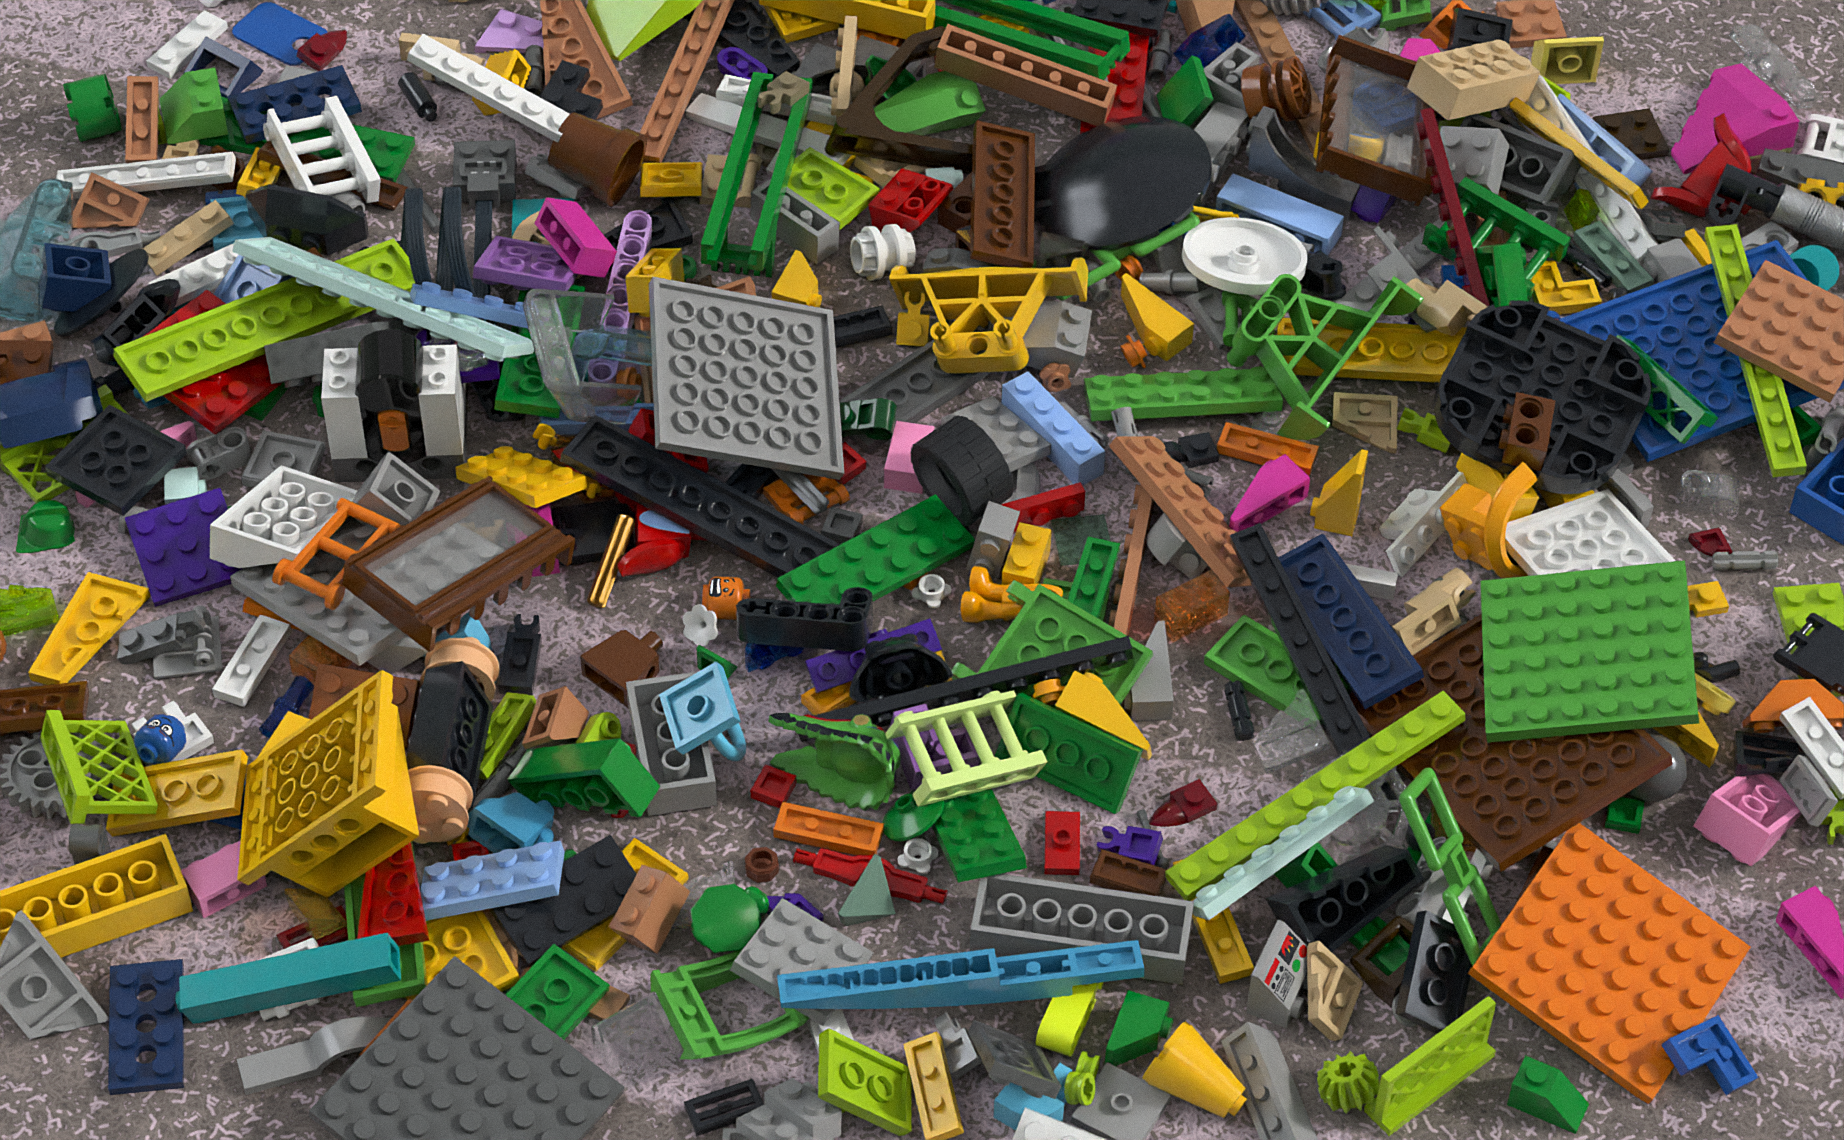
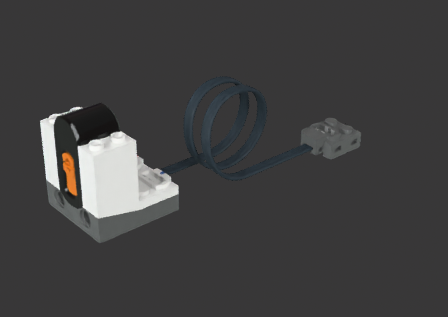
[321,140,517,482]

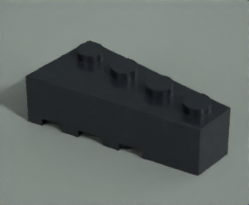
[1265,845,1424,952]

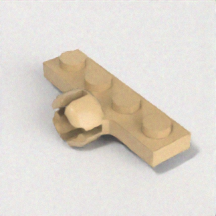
[829,16,865,119]

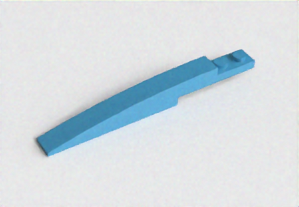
[777,940,1144,1009]

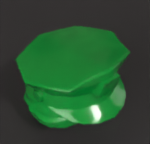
[690,884,769,953]

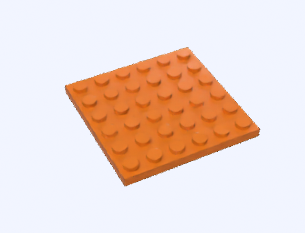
[1468,823,1751,1104]

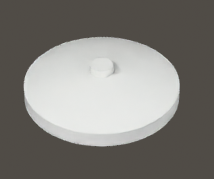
[1182,217,1307,295]

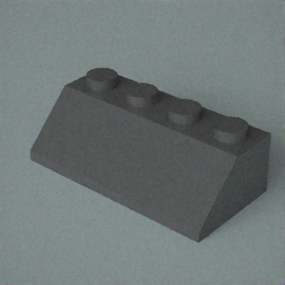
[1460,114,1581,205]

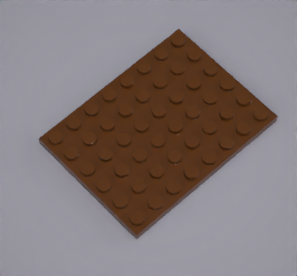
[1349,614,1673,872]

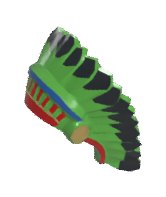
[768,713,901,811]

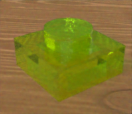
[1563,189,1600,231]

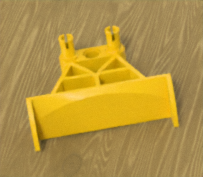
[889,257,1088,373]

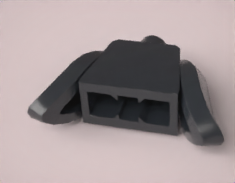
[90,279,180,368]

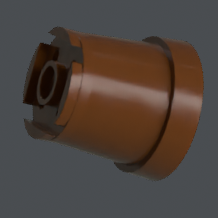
[548,112,647,207]

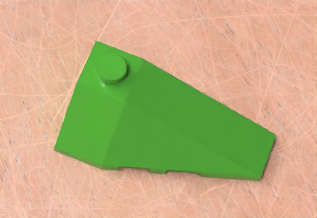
[873,71,986,135]

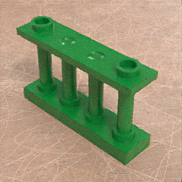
[1422,177,1571,301]

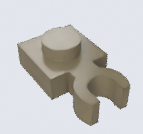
[758,71,810,114]

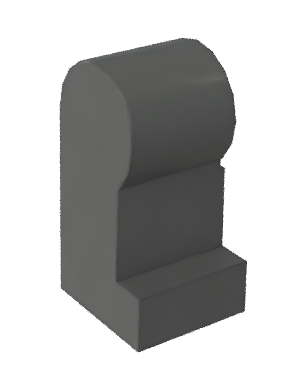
[69,824,112,865]

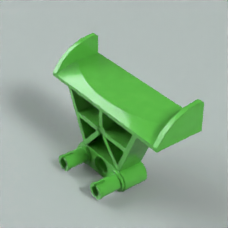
[1227,274,1424,440]

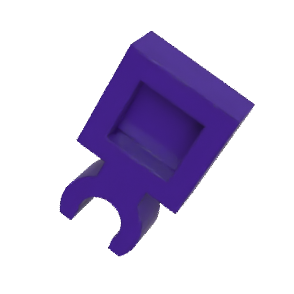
[1096,826,1163,865]

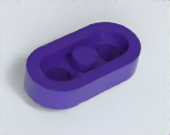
[717,47,768,80]

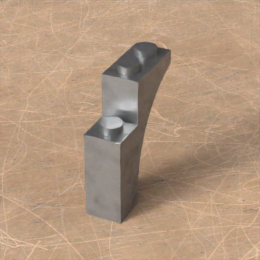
[792,35,926,94]
[1245,106,1361,221]

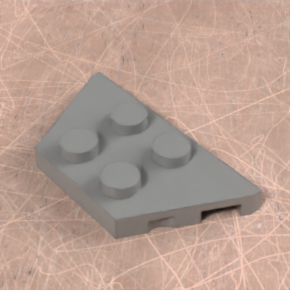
[0,910,109,1039]

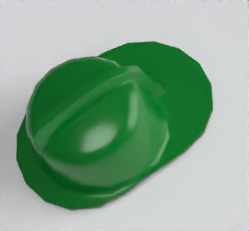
[16,500,75,553]

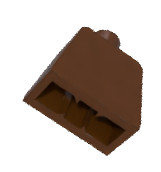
[580,630,663,708]

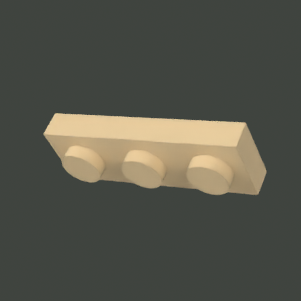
[143,200,234,275]

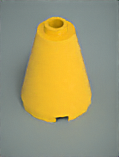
[1142,1021,1247,1118]

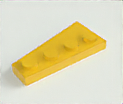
[28,572,151,685]

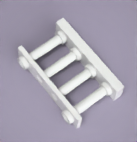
[263,96,381,203]

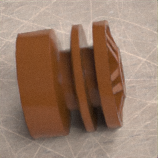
[1241,56,1312,122]

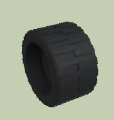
[910,415,1014,527]

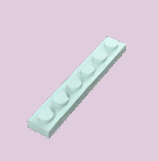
[1193,786,1374,920]

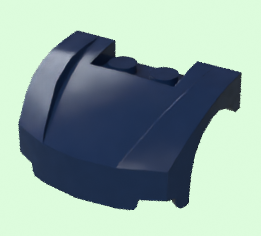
[0,358,103,448]

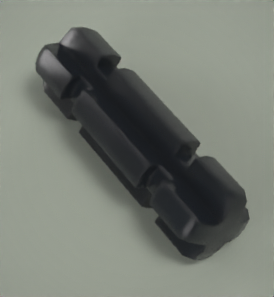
[1224,680,1255,741]

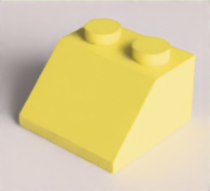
[1531,37,1604,84]

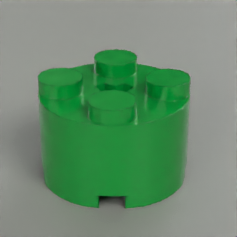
[63,74,122,142]

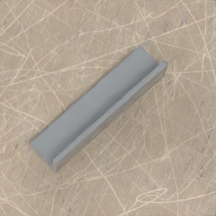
[1221,1022,1318,1140]

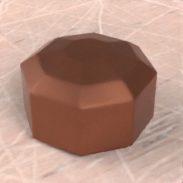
[745,847,779,883]

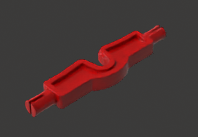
[793,848,948,905]

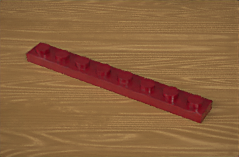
[1415,107,1490,306]

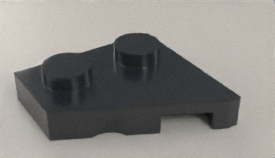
[1447,8,1513,51]
[1733,730,1806,776]

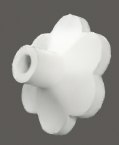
[683,604,718,646]

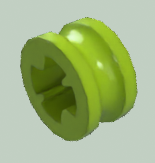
[1075,1051,1101,1080]
[1064,1071,1095,1106]

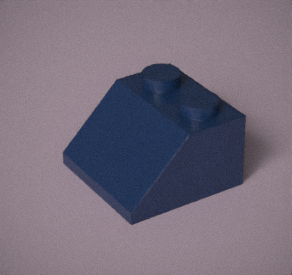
[39,243,112,312]

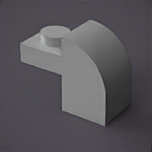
[1146,513,1208,581]

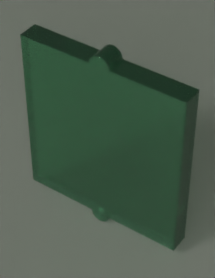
[1051,514,1110,566]

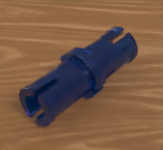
[259,676,314,738]

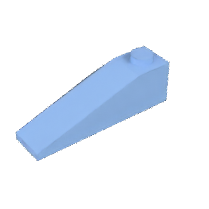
[1557,93,1653,204]

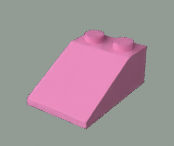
[1693,774,1802,866]

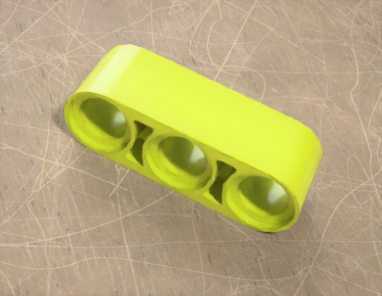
[1035,982,1103,1057]

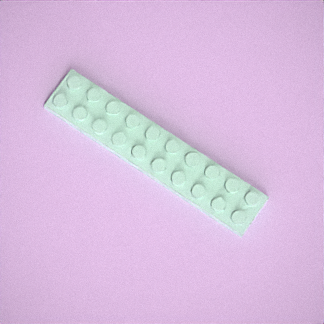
[232,237,536,361]

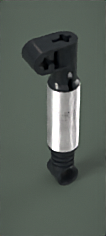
[1705,163,1844,251]

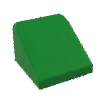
[696,645,738,679]

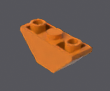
[1742,679,1844,733]

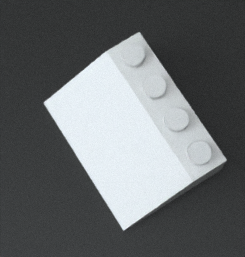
[210,465,357,568]

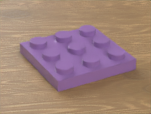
[473,236,578,296]

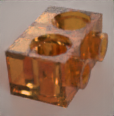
[1154,570,1230,642]

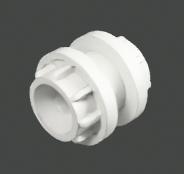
[850,224,916,281]

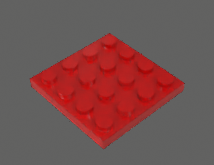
[143,290,283,435]

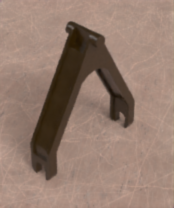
[824,26,973,174]

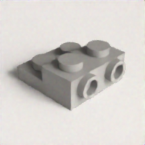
[736,1078,842,1140]

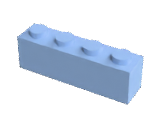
[1216,173,1344,256]
[1002,371,1105,485]

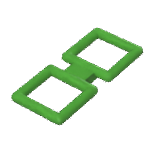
[1032,211,1200,301]
[1399,768,1501,966]

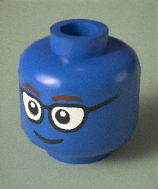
[134,714,187,765]

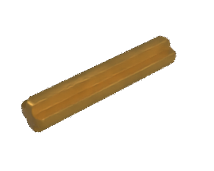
[587,514,635,608]

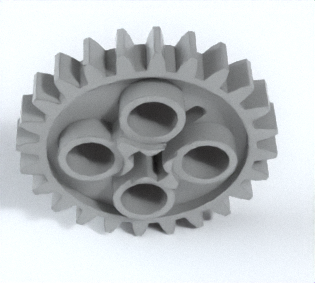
[0,732,114,819]

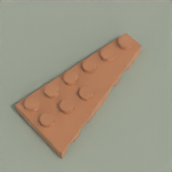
[540,0,633,120]

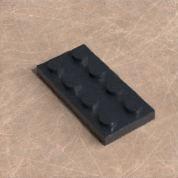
[489,835,637,968]

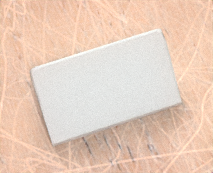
[1345,563,1398,600]

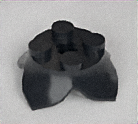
[849,634,953,702]

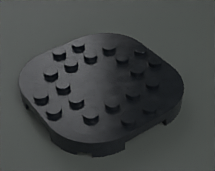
[1434,300,1651,494]

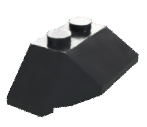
[245,184,369,256]

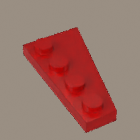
[357,842,430,946]

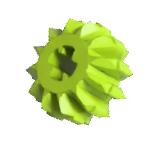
[1317,1051,1380,1114]

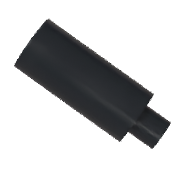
[398,72,437,122]

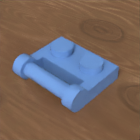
[1302,0,1381,40]

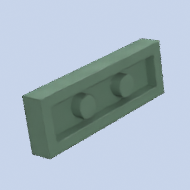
[1573,220,1654,293]

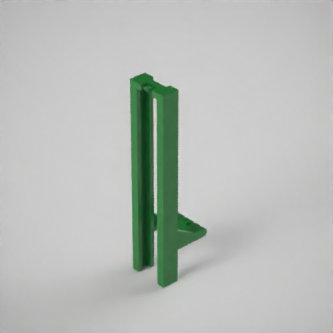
[934,0,1130,80]
[701,72,812,278]

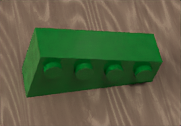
[507,738,660,817]

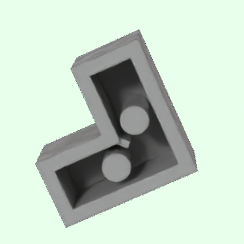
[1204,42,1260,120]

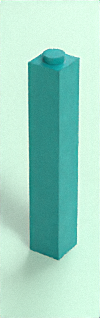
[175,933,401,1024]

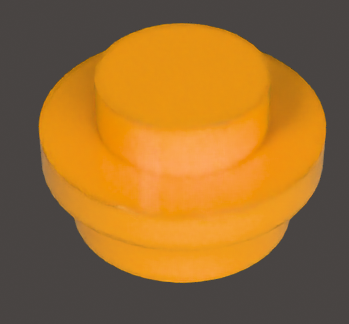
[1032,679,1065,705]

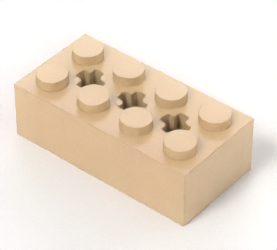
[1407,40,1540,120]

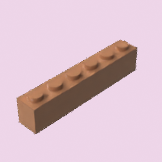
[934,24,1117,126]

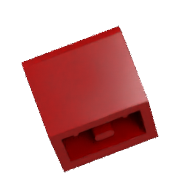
[868,168,953,233]

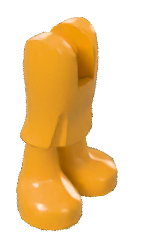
[961,566,1063,623]

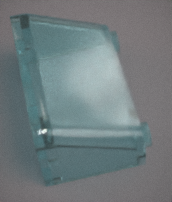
[0,179,73,323]

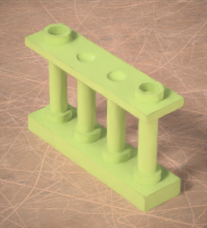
[885,690,1047,807]

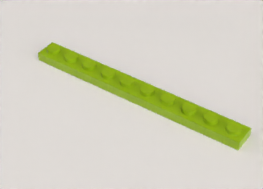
[1704,224,1807,478]
[1165,690,1465,901]

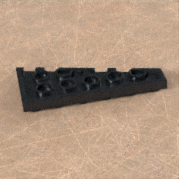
[683,0,800,80]

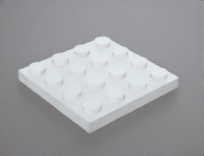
[1505,489,1675,576]

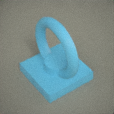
[659,662,746,761]

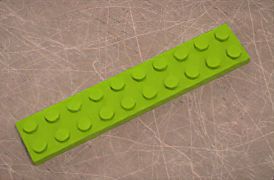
[113,238,415,402]

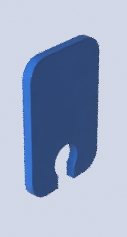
[232,2,327,66]

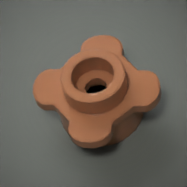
[1039,363,1071,392]

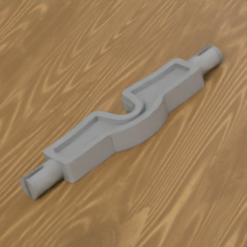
[20,228,161,268]

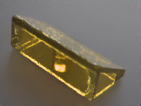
[284,888,347,940]

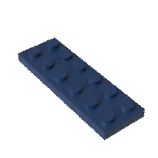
[1278,533,1424,709]

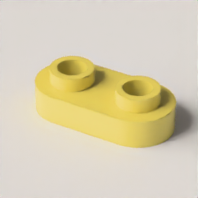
[1695,673,1736,716]

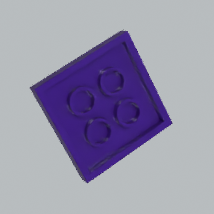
[125,488,243,607]

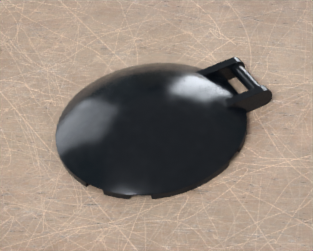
[1034,116,1212,250]

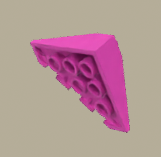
[1671,63,1799,174]

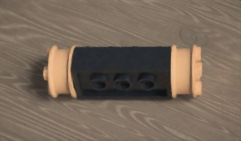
[406,637,499,844]

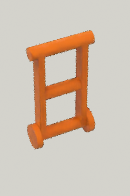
[272,498,400,610]

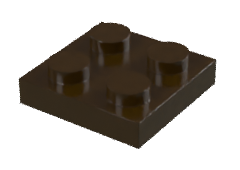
[1593,108,1669,160]

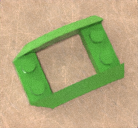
[650,950,809,1060]

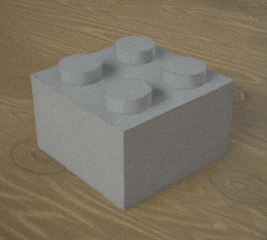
[1431,126,1509,196]

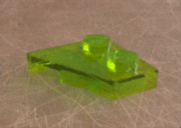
[0,584,60,636]

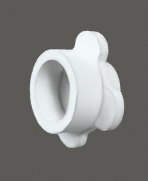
[912,574,952,608]
[897,838,938,875]

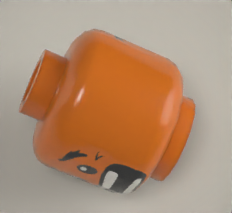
[702,576,751,620]

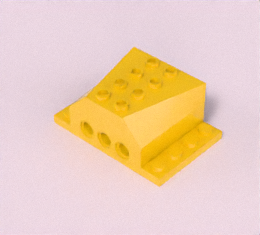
[237,670,419,898]

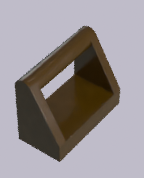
[1350,916,1414,1008]

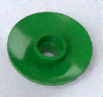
[882,789,945,841]

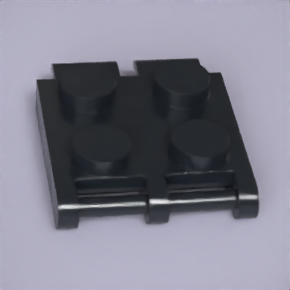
[551,500,635,566]
[1773,613,1844,695]

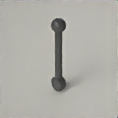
[1137,809,1170,869]

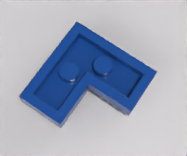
[1662,1015,1759,1096]

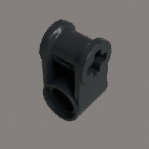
[1300,251,1346,301]

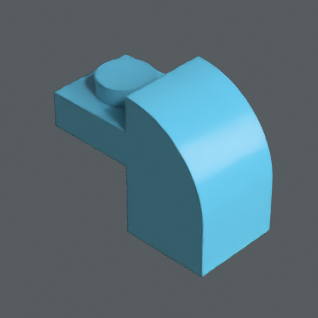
[994,1063,1072,1130]

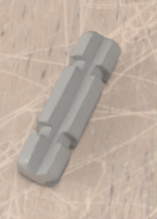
[1712,551,1778,570]

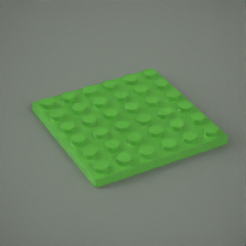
[1480,560,1699,743]

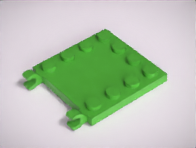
[951,580,1153,718]

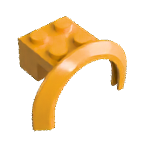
[1439,462,1537,579]

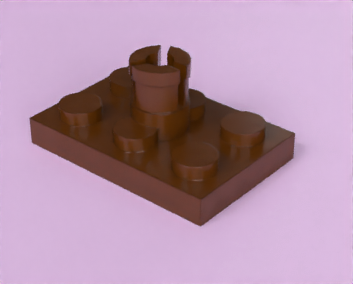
[0,340,54,385]

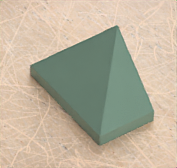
[838,854,896,926]

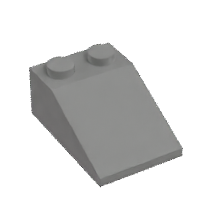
[983,301,1092,378]

